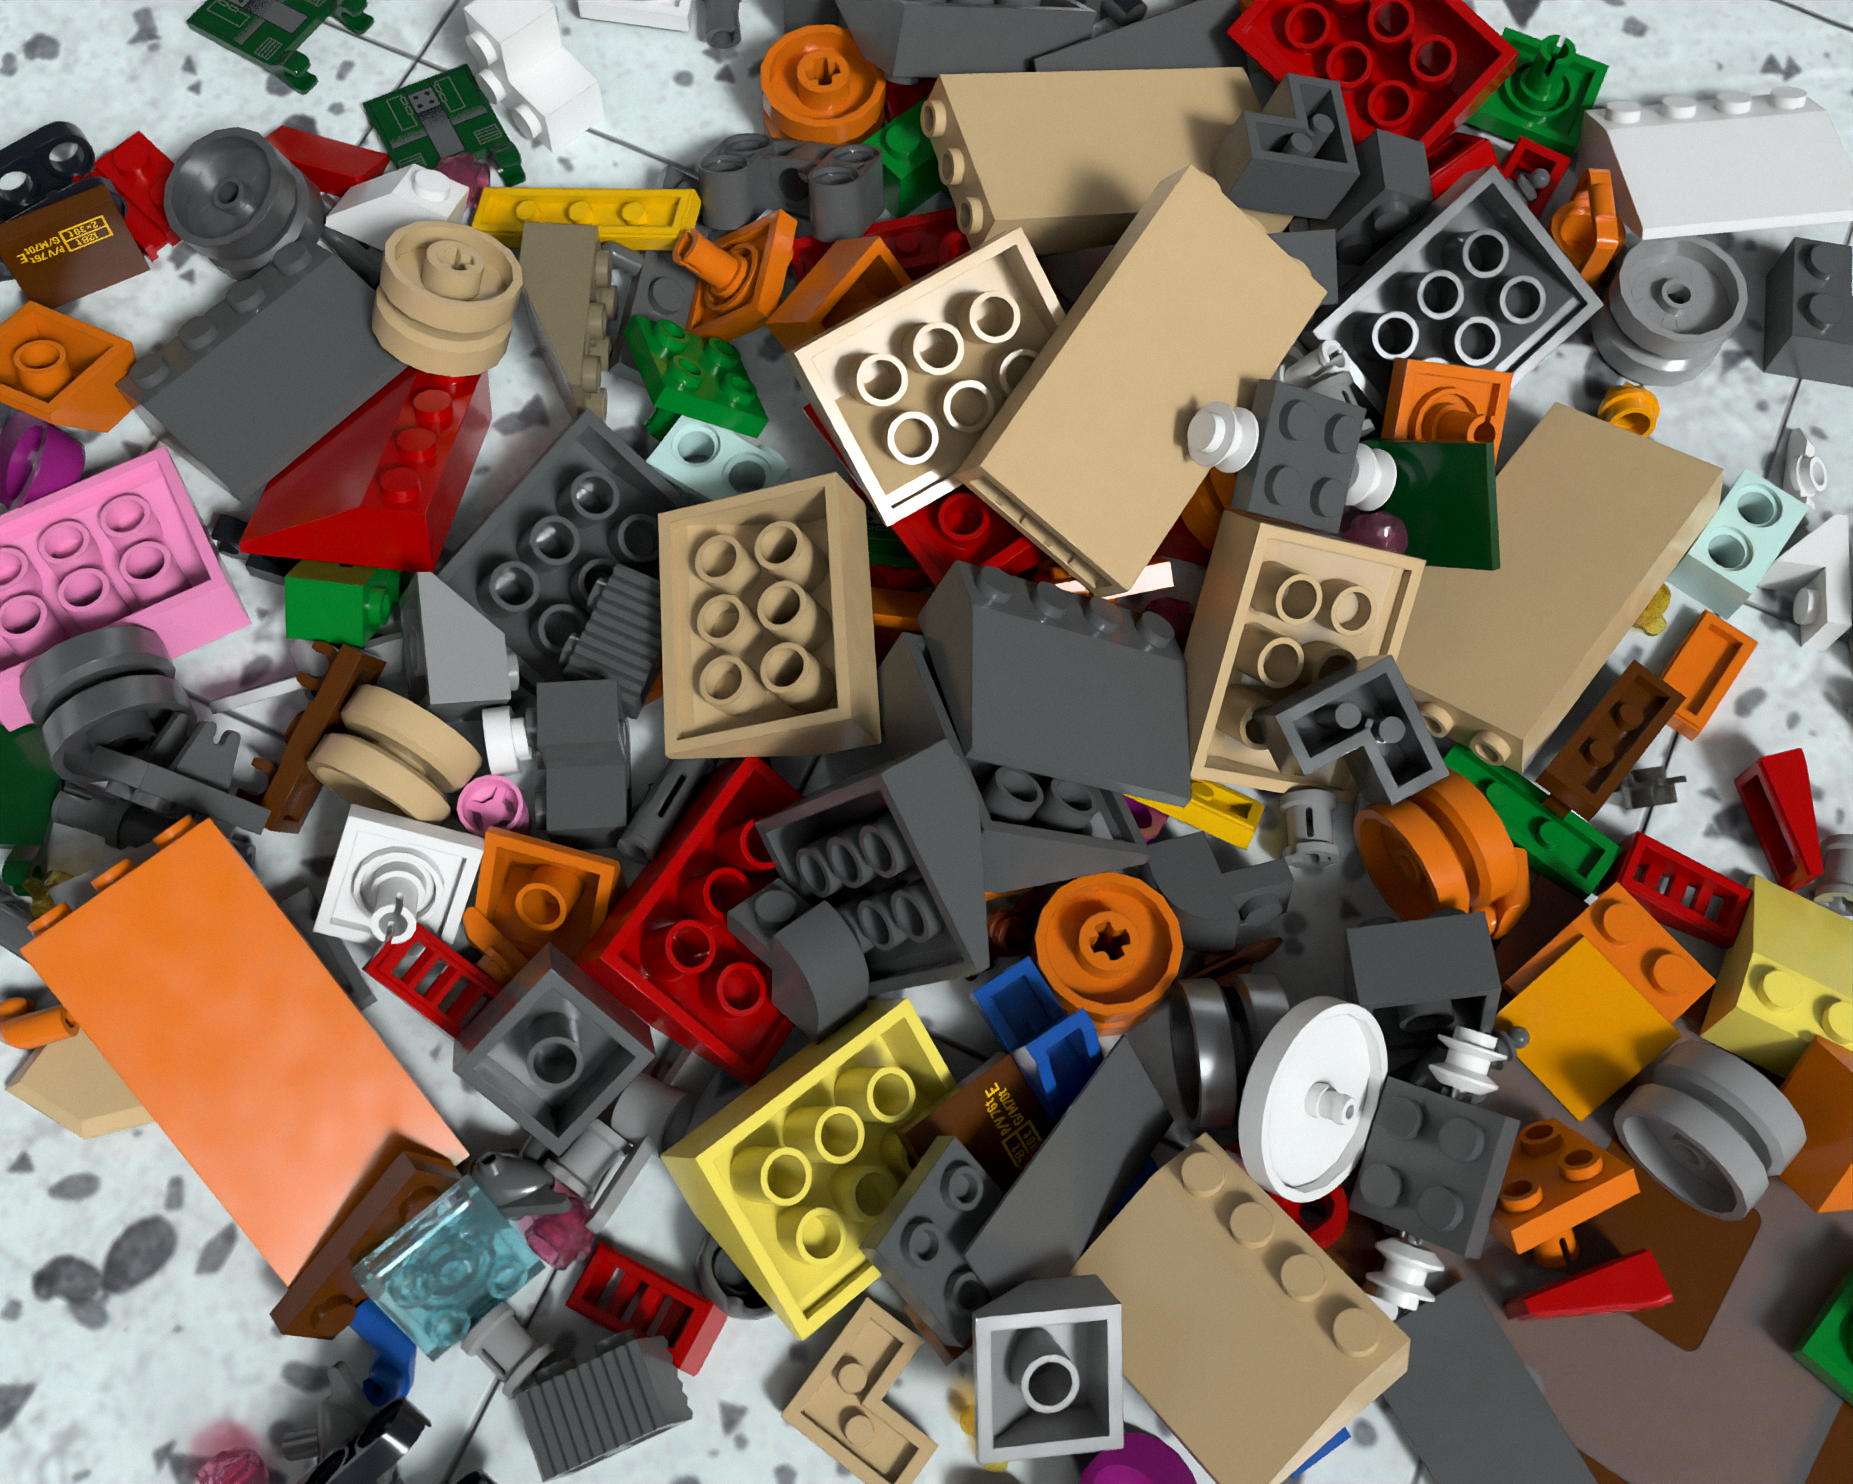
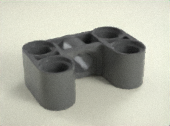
[698,133,885,243]

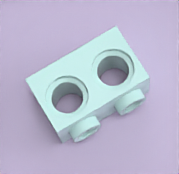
[646,415,791,505]
[1666,468,1810,620]

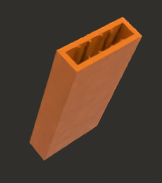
[19,814,470,1289]

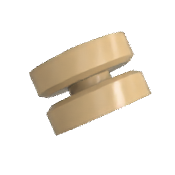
[372,220,523,377]
[306,684,482,827]

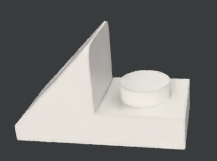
[1757,514,1852,651]

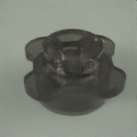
[1613,766,1687,810]

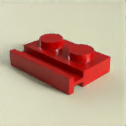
[72,131,182,262]

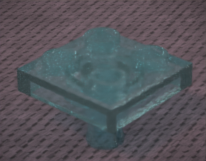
[350,1174,546,1362]

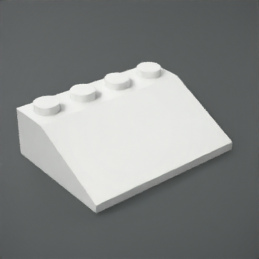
[1575,87,1853,240]

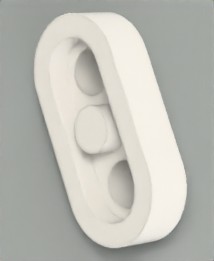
[482,706,533,776]

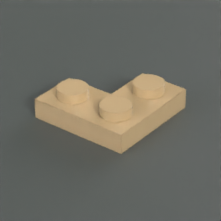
[781,1297,939,1484]

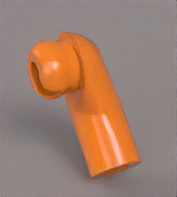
[1469,847,1531,941]
[0,997,80,1049]

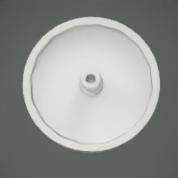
[1238,996,1388,1203]

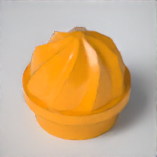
[1597,381,1660,437]

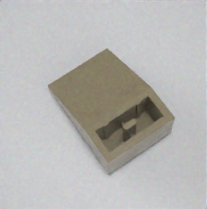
[519,222,618,423]

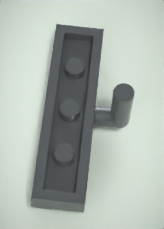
[601,165,709,388]

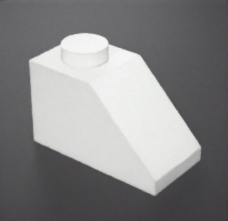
[325,164,470,251]

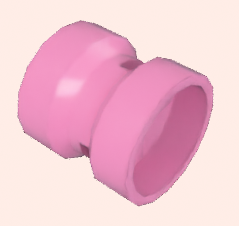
[457,774,532,838]

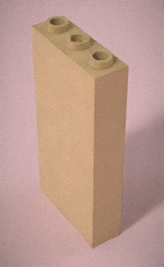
[920,67,1294,255]
[954,164,1327,598]
[1396,402,1724,774]

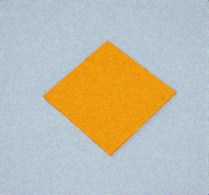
[1493,936,1682,1122]

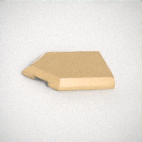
[5,1028,155,1140]

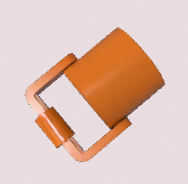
[1546,168,1626,292]

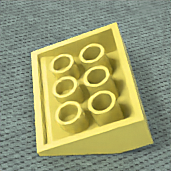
[1699,874,1853,1079]
[660,998,957,1341]

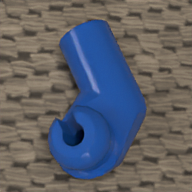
[349,1296,417,1408]

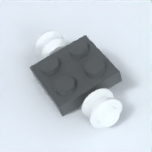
[1187,379,1397,535]
[1348,1025,1521,1310]

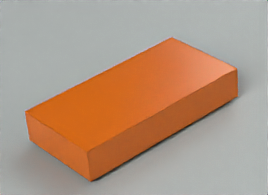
[1658,609,1759,741]

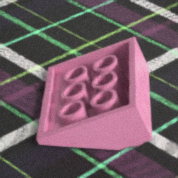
[0,445,252,732]

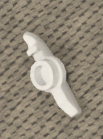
[1782,427,1827,527]

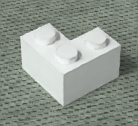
[463,0,605,154]

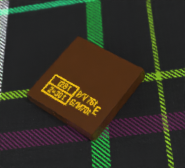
[0,184,151,309]
[895,1052,1054,1195]

